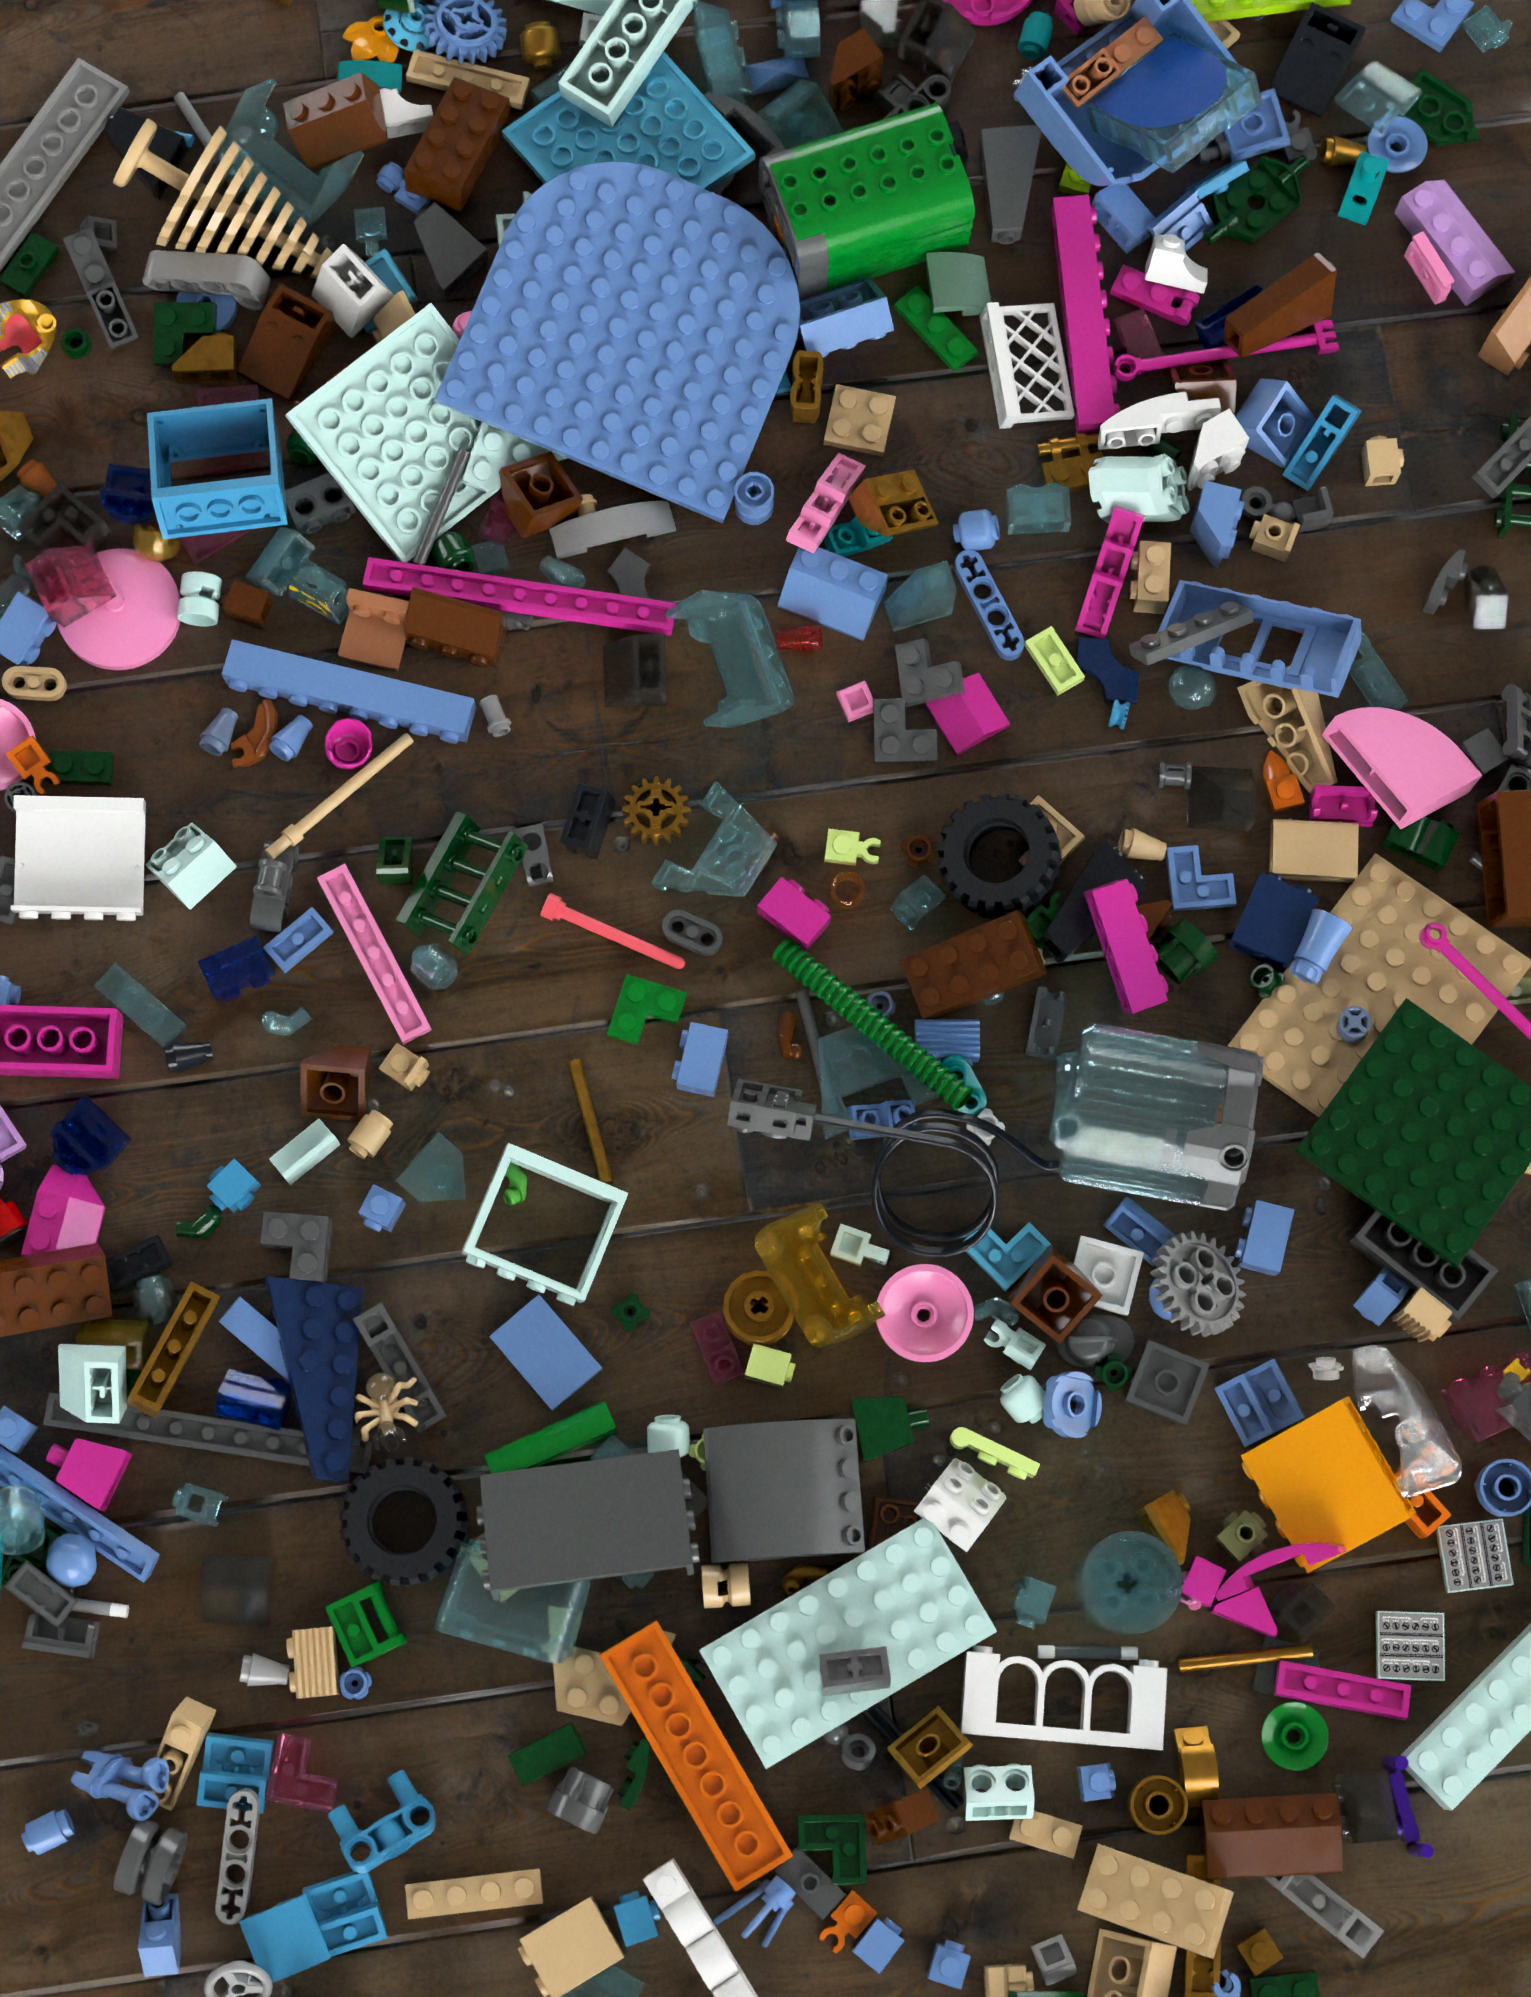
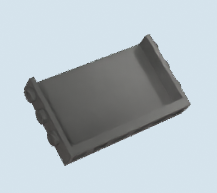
[476,1449,699,1601]

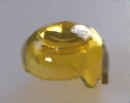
[133,523,181,562]

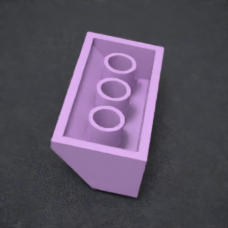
[1395,180,1516,306]

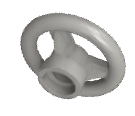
[204,1960,273,1997]

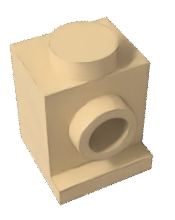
[1249,514,1300,562]

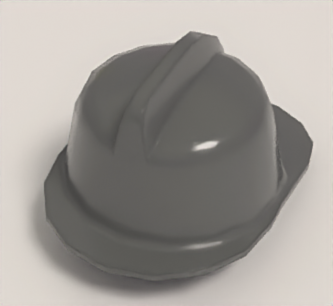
[1056,1315,1135,1367]

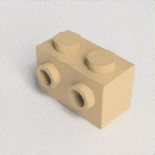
[1129,541,1171,614]

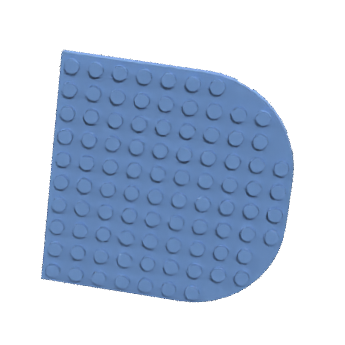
[435,162,800,523]

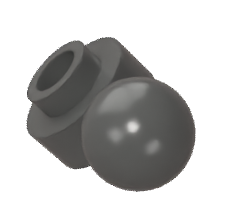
[1240,486,1295,524]
[823,1722,876,1770]

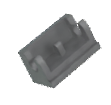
[819,1646,891,1696]

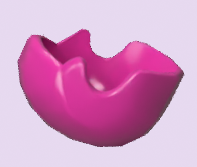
[325,718,372,770]

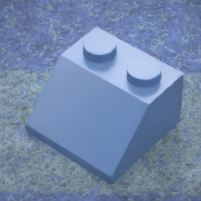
[1235,378,1317,468]

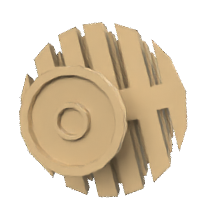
[113,118,333,279]

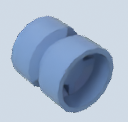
[734,472,774,525]

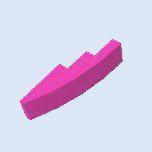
[1075,506,1145,639]

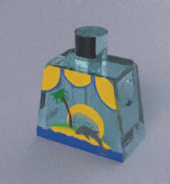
[289,560,349,625]

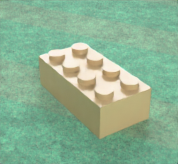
[1077,1844,1234,1959]

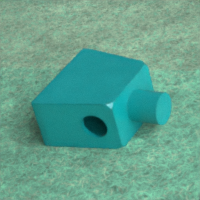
[1337,152,1389,226]

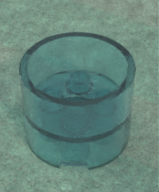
[1074,1531,1183,1636]

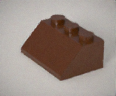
[283,72,388,171]
[404,587,507,667]

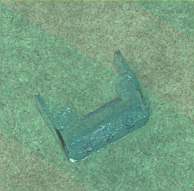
[215,78,364,230]
[665,590,795,728]

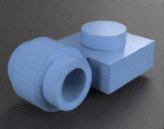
[376,162,431,214]

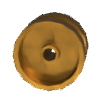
[723,1270,795,1346]

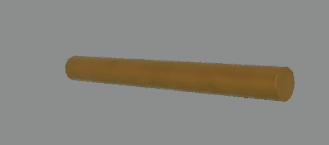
[568,1059,613,1184]
[1178,1644,1313,1672]

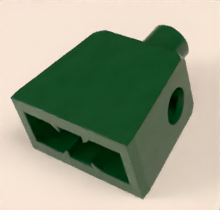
[850,1396,930,1463]

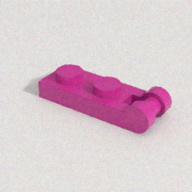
[1110,264,1200,326]

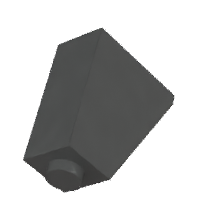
[414,202,489,302]

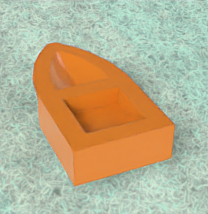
[1263,750,1305,813]

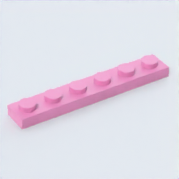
[317,864,432,1045]

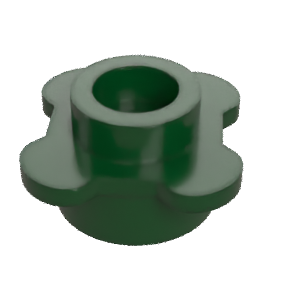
[1248,962,1285,998]
[611,1293,650,1332]
[1094,1353,1133,1392]

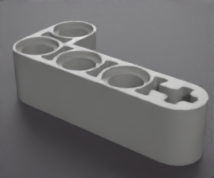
[142,250,271,310]

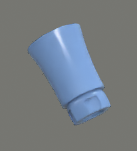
[1289,909,1353,985]

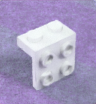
[914,1458,1006,1552]

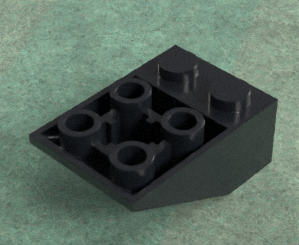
[1268,2,1366,118]

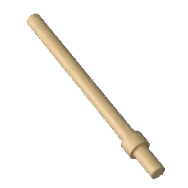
[264,733,414,860]

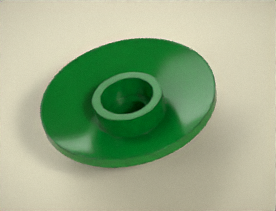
[1261,1702,1329,1771]

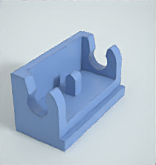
[1091,184,1155,254]

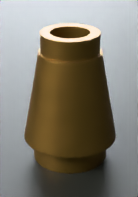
[1319,135,1367,166]

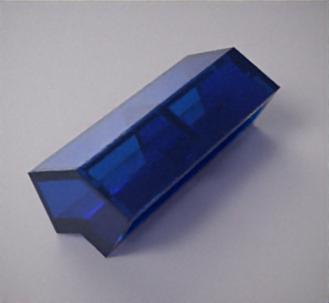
[1195,285,1264,349]

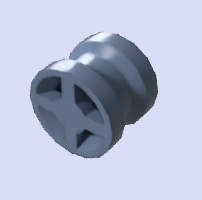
[1336,1006,1371,1044]

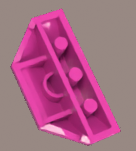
[21,1164,106,1257]

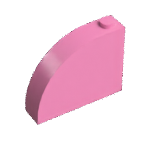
[1322,707,1483,829]

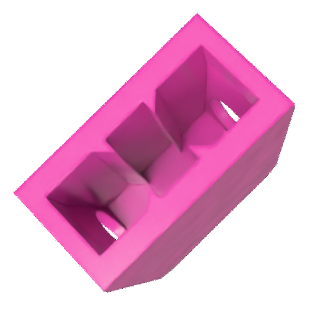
[46,1438,133,1512]

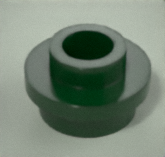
[60,328,92,359]

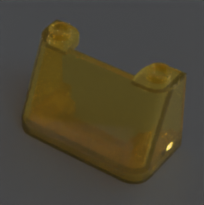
[755,1202,886,1348]

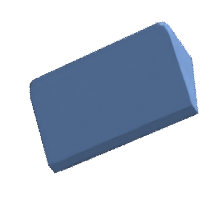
[1103,1197,1176,1266]

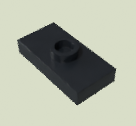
[106,1234,173,1294]

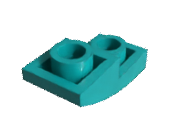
[337,60,402,94]
[823,516,893,557]

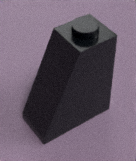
[105,106,188,200]

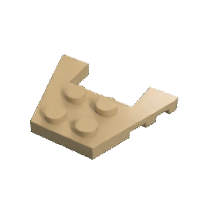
[549,1605,676,1726]

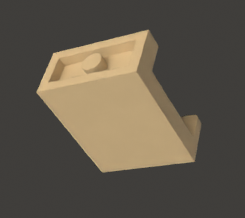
[518,1896,625,1997]

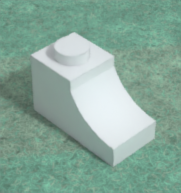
[380,89,433,139]
[1145,233,1207,294]

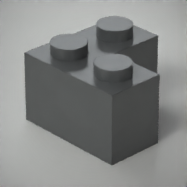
[260,1211,333,1283]

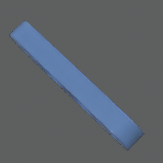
[954,550,1025,661]

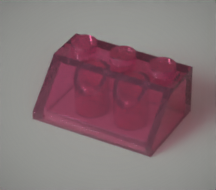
[1441,1352,1531,1442]

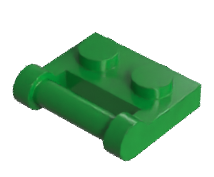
[325,1581,407,1668]

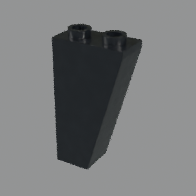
[1039,840,1148,965]

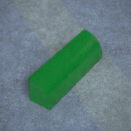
[484,1401,618,1474]

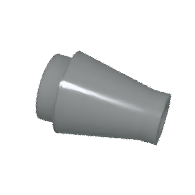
[239,1653,290,1686]

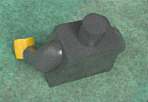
[1495,1358,1531,1442]

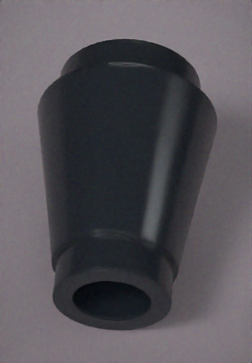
[164,1041,213,1074]

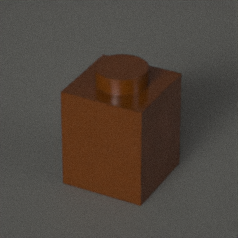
[221,580,273,629]

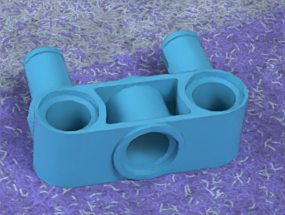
[328,1770,436,1873]

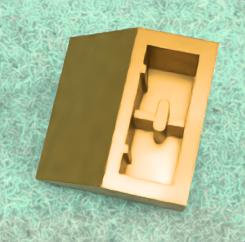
[848,470,939,537]

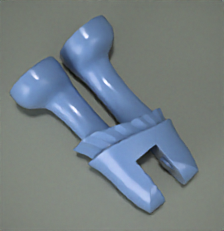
[71,1751,169,1821]

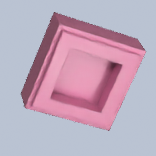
[836,680,873,722]

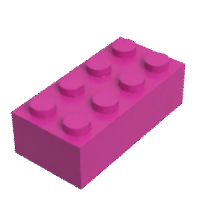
[0,1005,124,1079]

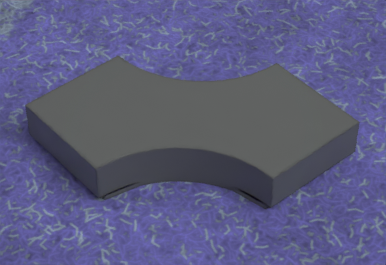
[607,548,650,633]

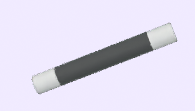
[1037,1645,1138,1660]

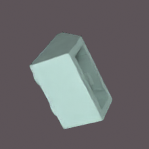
[145,822,237,910]
[58,1344,127,1424]

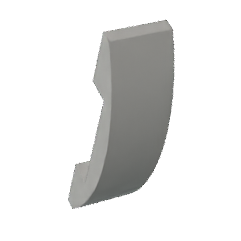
[549,501,676,559]
[1263,1875,1384,1958]

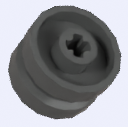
[113,1819,188,1906]

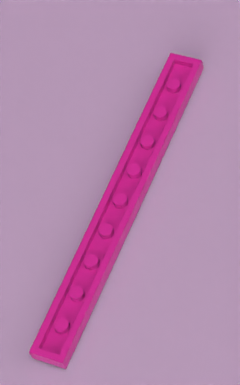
[362,557,676,636]

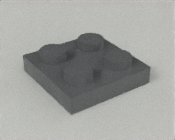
[1124,1340,1210,1426]

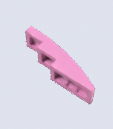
[786,453,866,554]

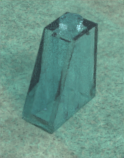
[884,561,957,632]

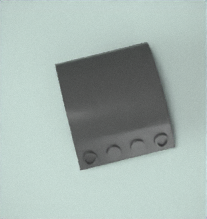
[703,1419,865,1563]

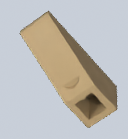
[144,1696,216,1811]

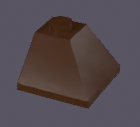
[1167,359,1237,415]
[300,1045,371,1122]

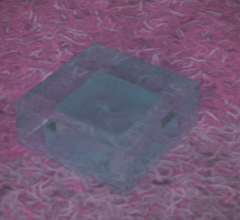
[472,537,511,575]

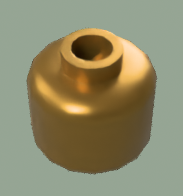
[520,21,561,69]

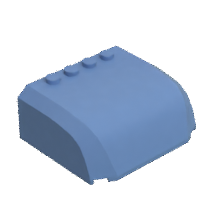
[1014,0,1250,186]

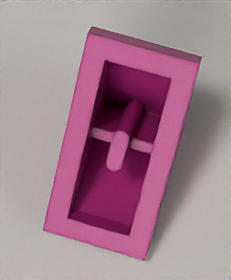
[1209,1586,1278,1638]

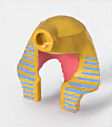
[0,299,56,379]

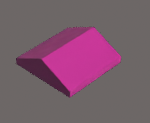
[925,672,1010,756]

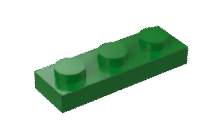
[894,285,978,373]

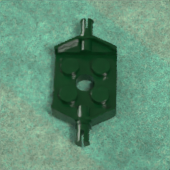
[1203,155,1310,245]

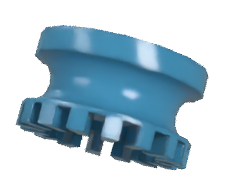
[1108,699,1130,730]

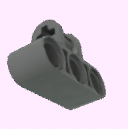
[874,73,951,119]
[250,840,299,933]

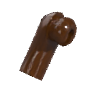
[777,1012,803,1060]

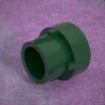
[1156,918,1218,984]

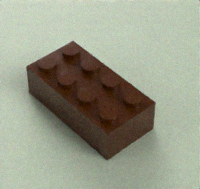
[404,77,510,212]
[900,910,1048,1019]
[0,1243,112,1337]

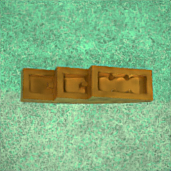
[1184,1853,1221,1997]

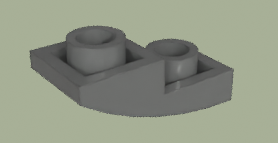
[1422,549,1468,615]

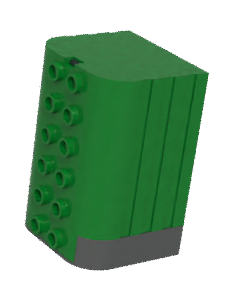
[758,103,975,301]

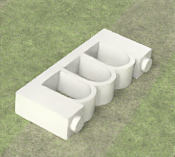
[959,1645,1167,1750]
[643,1858,758,1997]

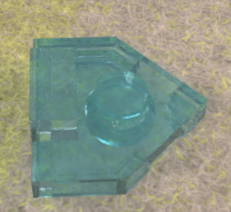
[395,1132,466,1202]

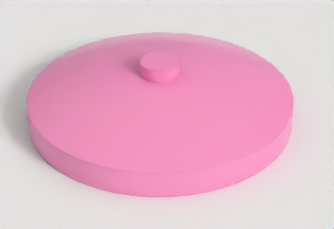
[55,548,181,670]

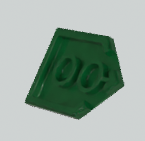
[1387,68,1479,147]

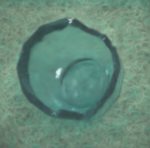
[1168,664,1217,711]

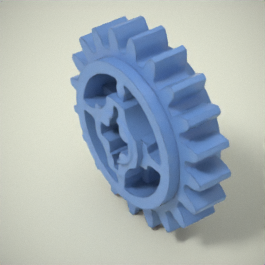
[424,0,507,65]

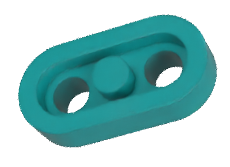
[942,1055,987,1116]

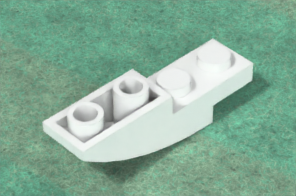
[1098,391,1221,450]

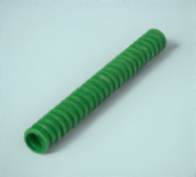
[773,938,973,1111]

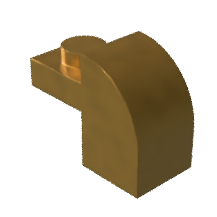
[1173,1726,1219,1808]

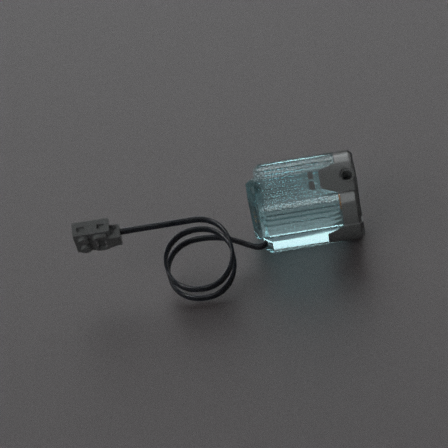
[727,1022,1264,1257]

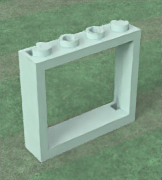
[461,1143,628,1306]

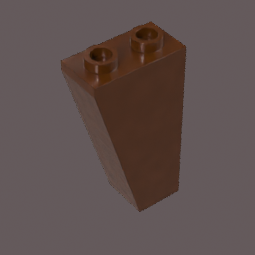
[1224,252,1337,358]

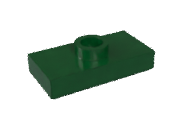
[0,232,60,299]

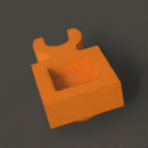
[6,736,60,795]
[819,1890,878,1953]

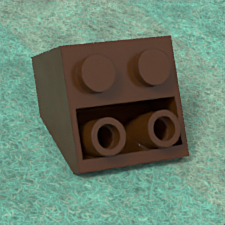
[828,28,884,115]

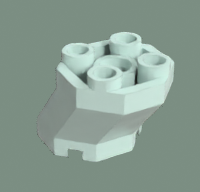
[1088,454,1190,523]

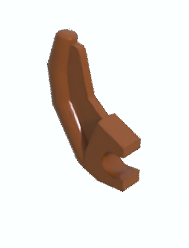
[231,699,278,768]

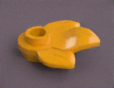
[343,15,399,63]

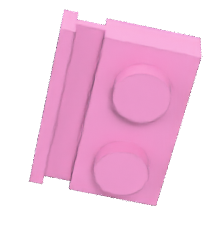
[1404,231,1454,305]

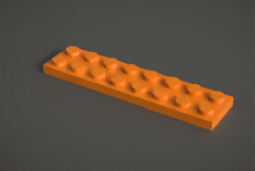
[599,1620,793,1892]

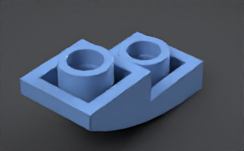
[845,1100,917,1140]

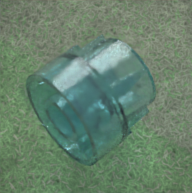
[0,1485,45,1555]

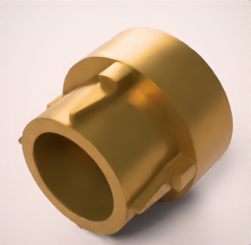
[1128,1775,1188,1835]

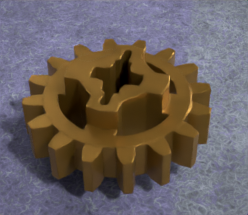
[622,776,691,846]

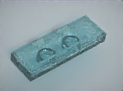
[94,962,187,1048]

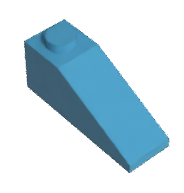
[1282,394,1362,491]

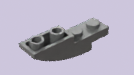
[63,227,139,350]

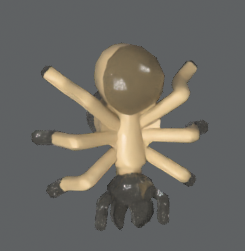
[353,1373,427,1452]

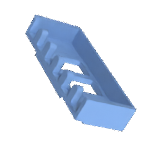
[1157,580,1362,698]

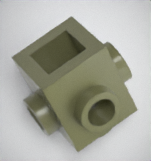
[1213,1510,1268,1563]

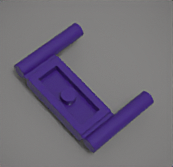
[1380,1755,1434,1858]

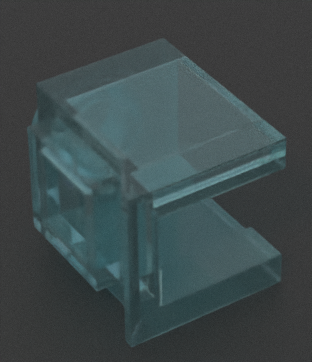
[172,1483,227,1528]
[1012,1575,1057,1629]

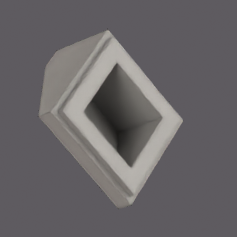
[1031,1934,1077,1986]

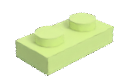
[1024,626,1085,696]

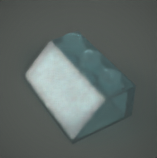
[692,1,752,105]

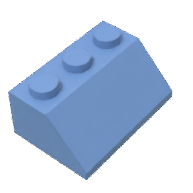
[797,277,894,358]
[777,547,888,641]

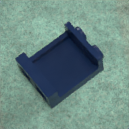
[1227,872,1319,971]

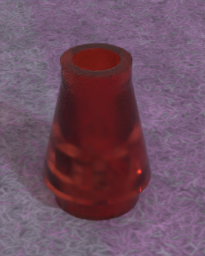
[776,623,822,654]

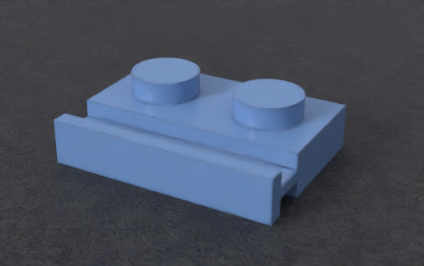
[1146,190,1214,252]

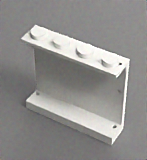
[11,795,146,921]

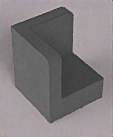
[1291,486,1334,533]
[1459,728,1509,774]

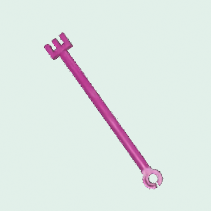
[1113,320,1339,382]
[1419,922,1531,1040]

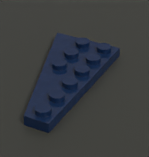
[264,1276,363,1483]

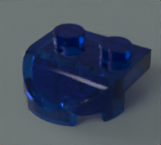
[100,463,157,525]
[50,1096,132,1175]

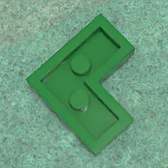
[607,974,687,1045]

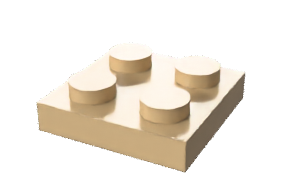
[823,384,896,457]

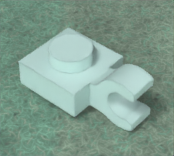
[830,1224,890,1266]
[984,1319,1046,1370]

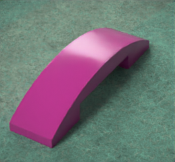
[1216,1542,1346,1601]

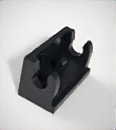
[559,783,616,859]

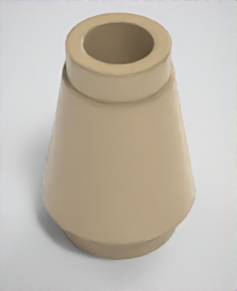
[1118,828,1167,861]

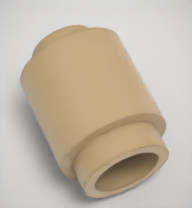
[347,1110,393,1159]

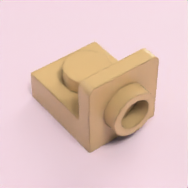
[378,1043,430,1091]

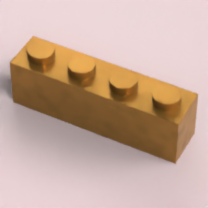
[126,1281,220,1419]

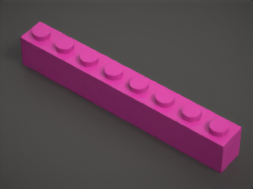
[1050,195,1120,434]

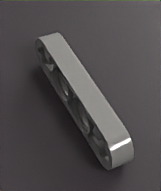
[215,1788,261,1925]

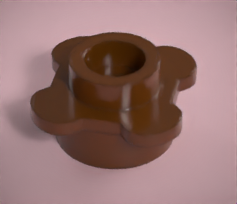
[901,833,936,868]

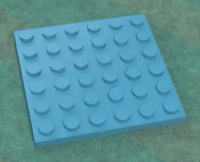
[502,51,756,191]

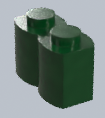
[1382,816,1459,872]

